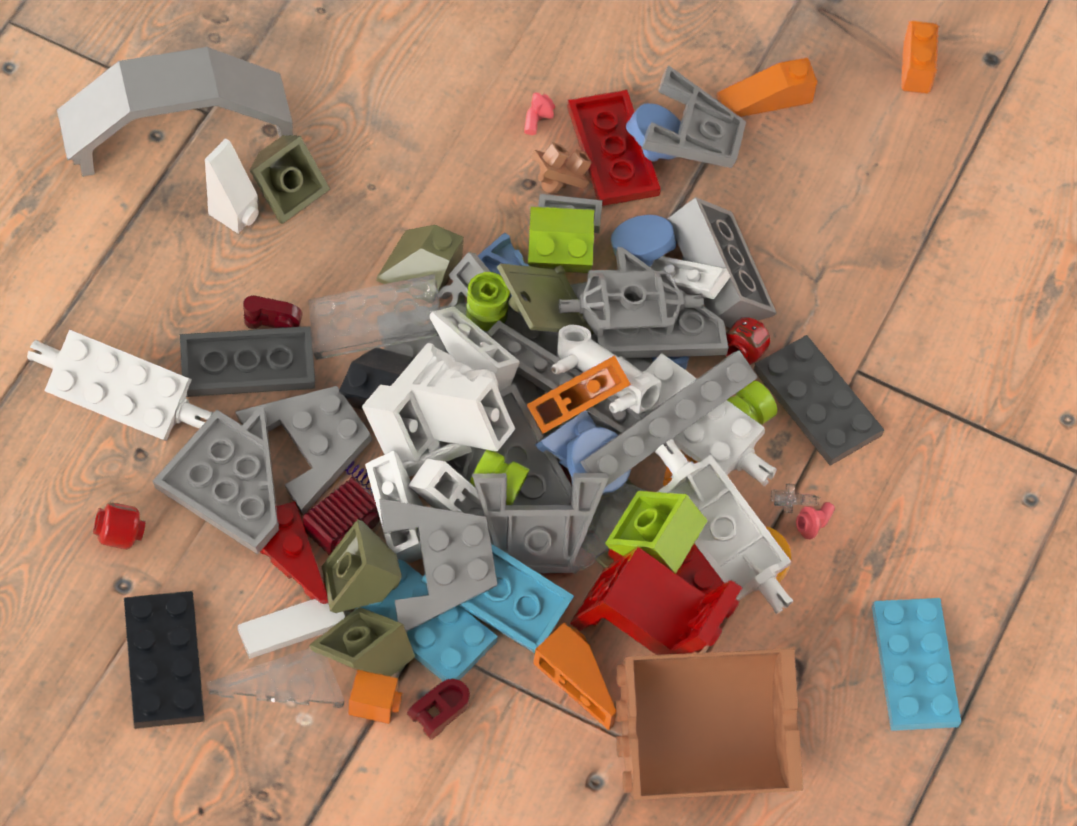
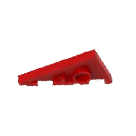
[260,501,328,604]

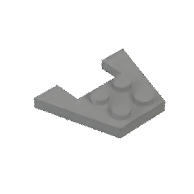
[641,65,746,168]
[235,386,372,515]
[472,473,609,573]
[379,498,497,632]

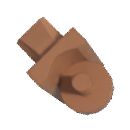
[531,142,592,194]

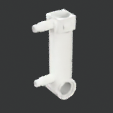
[551,325,661,414]

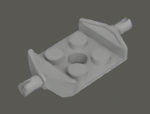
[559,271,704,337]

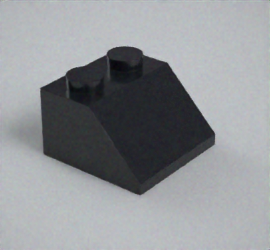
[339,347,415,410]

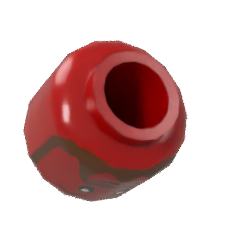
[726,317,770,365]
[93,502,146,550]

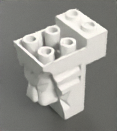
[362,343,515,462]

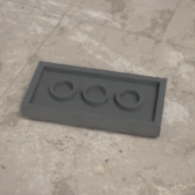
[180,326,315,397]
[754,335,884,466]

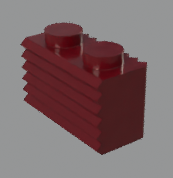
[303,477,380,556]

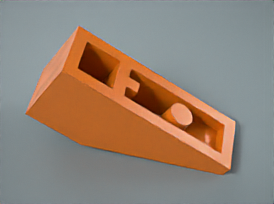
[716,57,818,117]
[526,355,631,434]
[533,623,617,730]

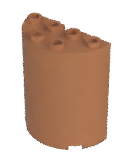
[614,648,803,800]

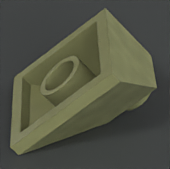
[250,135,330,224]
[377,225,464,306]
[321,519,402,613]
[309,607,415,677]

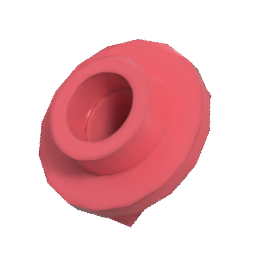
[524,92,555,135]
[796,502,835,539]

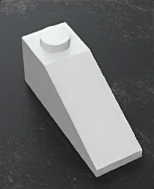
[205,138,259,233]
[430,306,520,391]
[365,451,423,563]
[408,459,494,545]

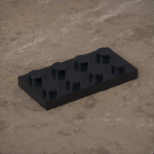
[124,591,205,729]

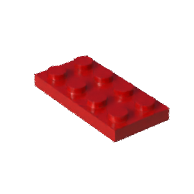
[567,90,661,206]

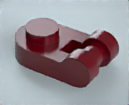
[243,295,303,329]
[407,679,470,739]

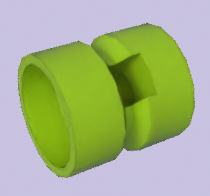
[466,272,510,332]
[727,380,777,425]
[469,449,530,505]

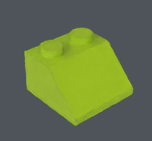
[528,207,594,273]
[605,491,708,573]

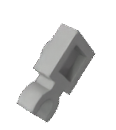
[438,252,490,307]

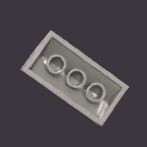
[667,197,777,328]

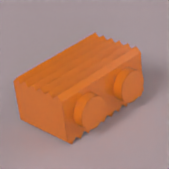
[901,21,939,94]

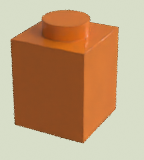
[349,669,403,724]

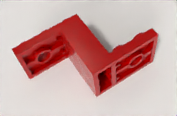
[569,547,742,655]

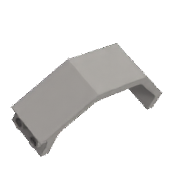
[57,47,293,177]

